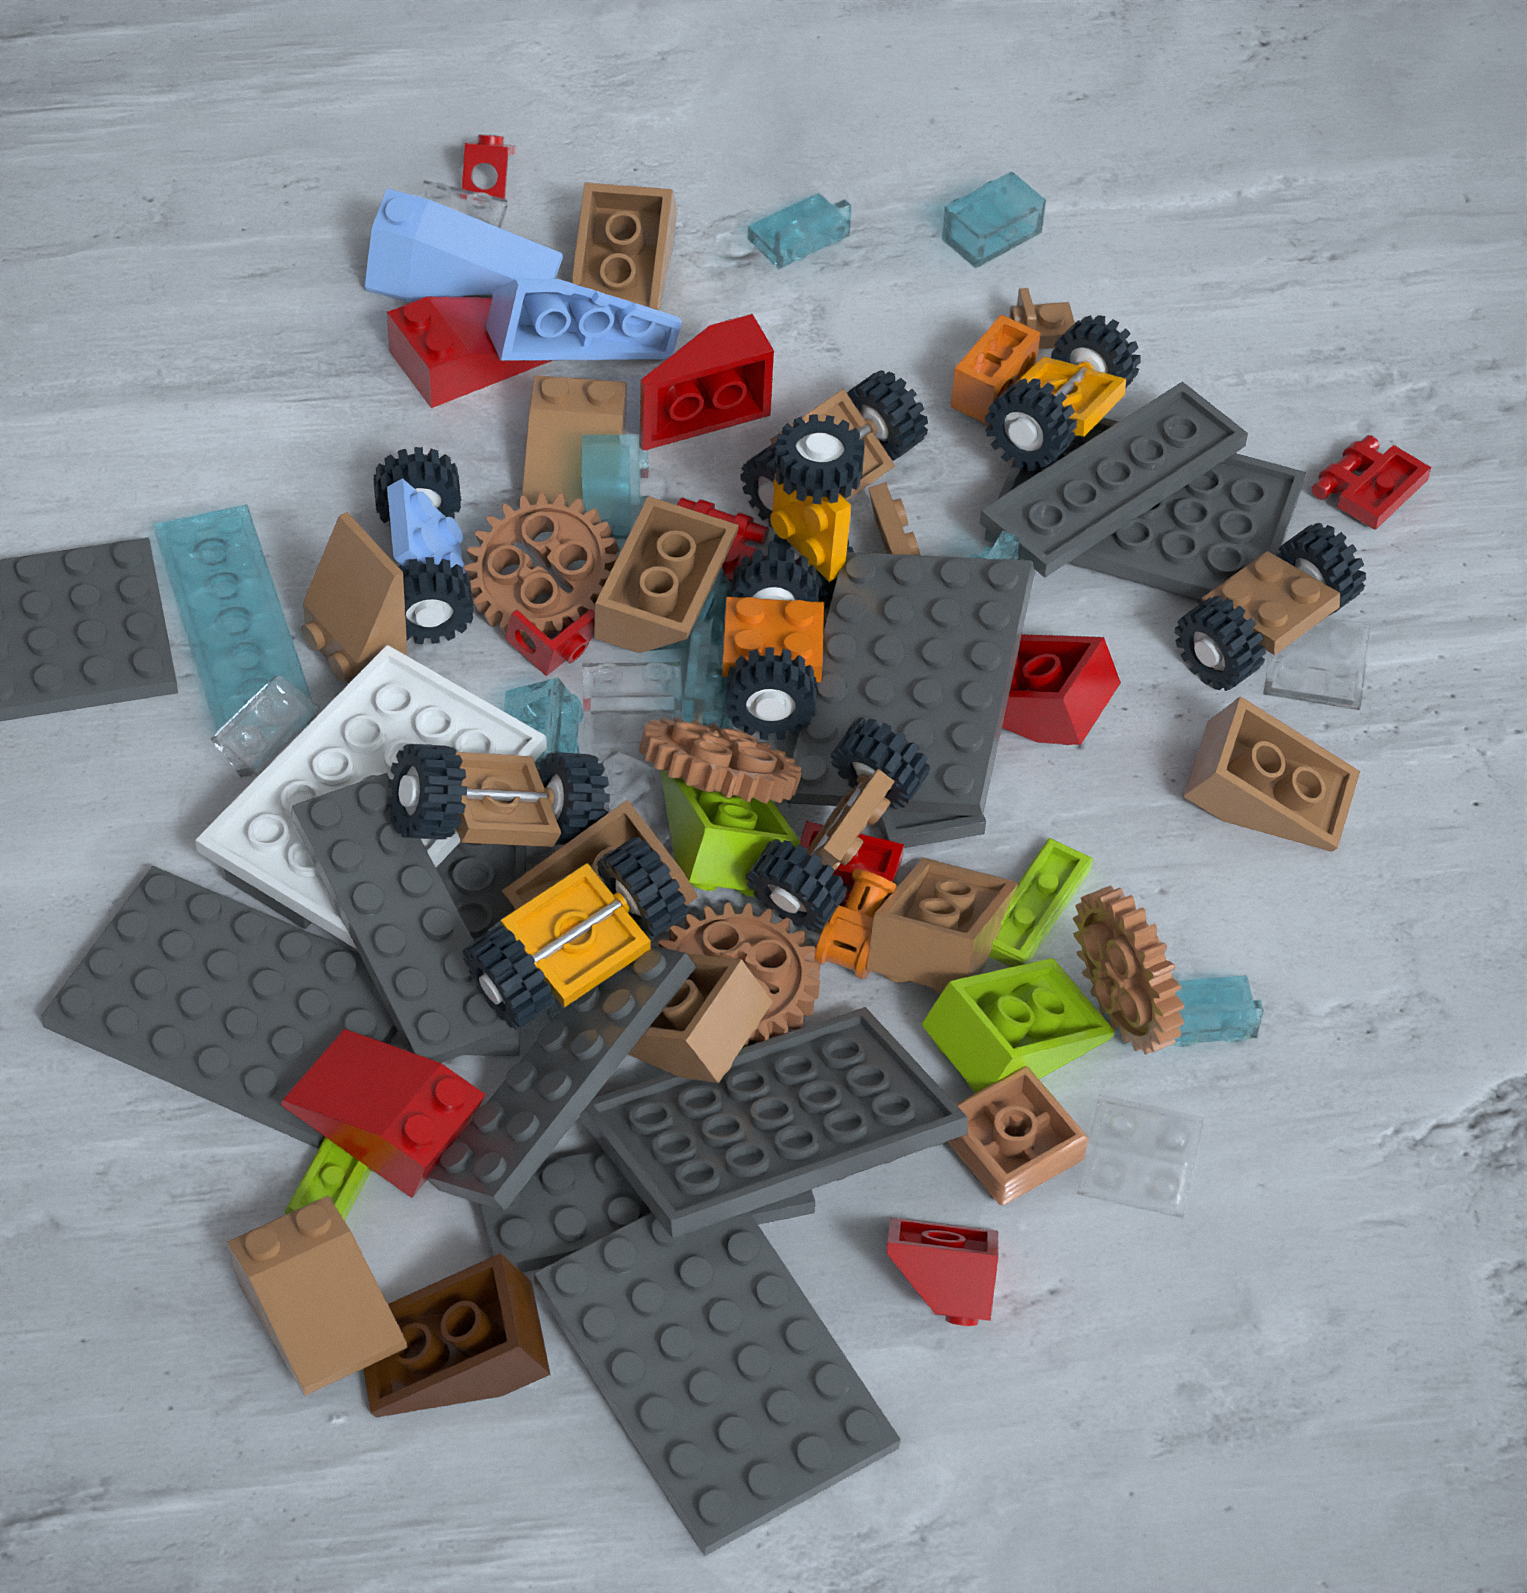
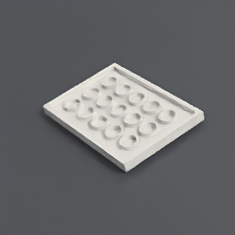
[195,645,547,949]

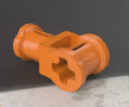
[814,869,897,980]

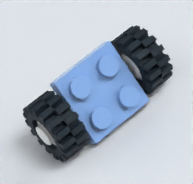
[373,447,474,644]

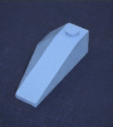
[365,188,563,302]
[486,279,682,360]

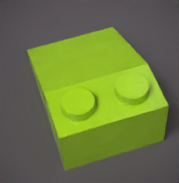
[660,770,800,897]
[921,958,1115,1092]

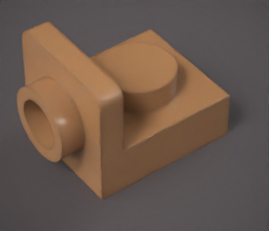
[1010,288,1075,349]

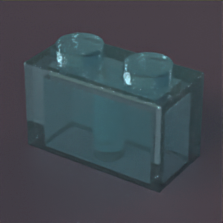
[942,171,1046,269]
[581,434,649,539]

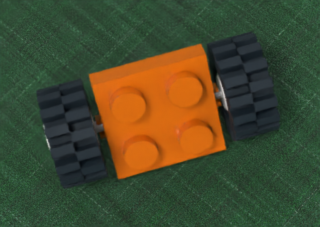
[722,547,824,740]

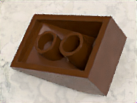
[363,1253,551,1418]

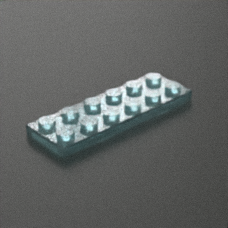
[154,504,318,749]

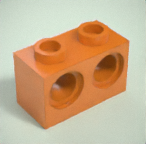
[951,314,1040,425]

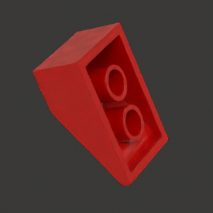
[387,296,552,408]
[639,314,774,451]
[1002,634,1121,745]
[281,1029,486,1198]

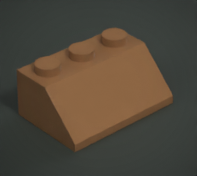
[594,496,739,653]

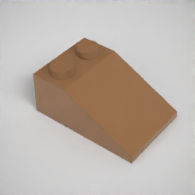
[572,182,678,311]
[522,375,627,522]
[301,512,408,683]
[1183,696,1360,852]
[502,799,698,910]
[866,858,1019,994]
[628,953,773,1083]
[227,1195,407,1396]

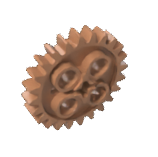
[464,492,620,642]
[639,717,802,804]
[1073,885,1184,1054]
[658,903,820,1048]

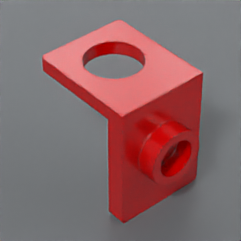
[461,134,515,200]
[505,609,595,676]

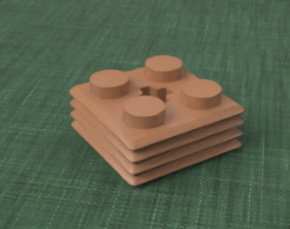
[947,1066,1089,1205]

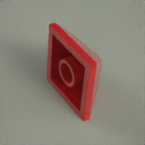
[886,1217,999,1326]

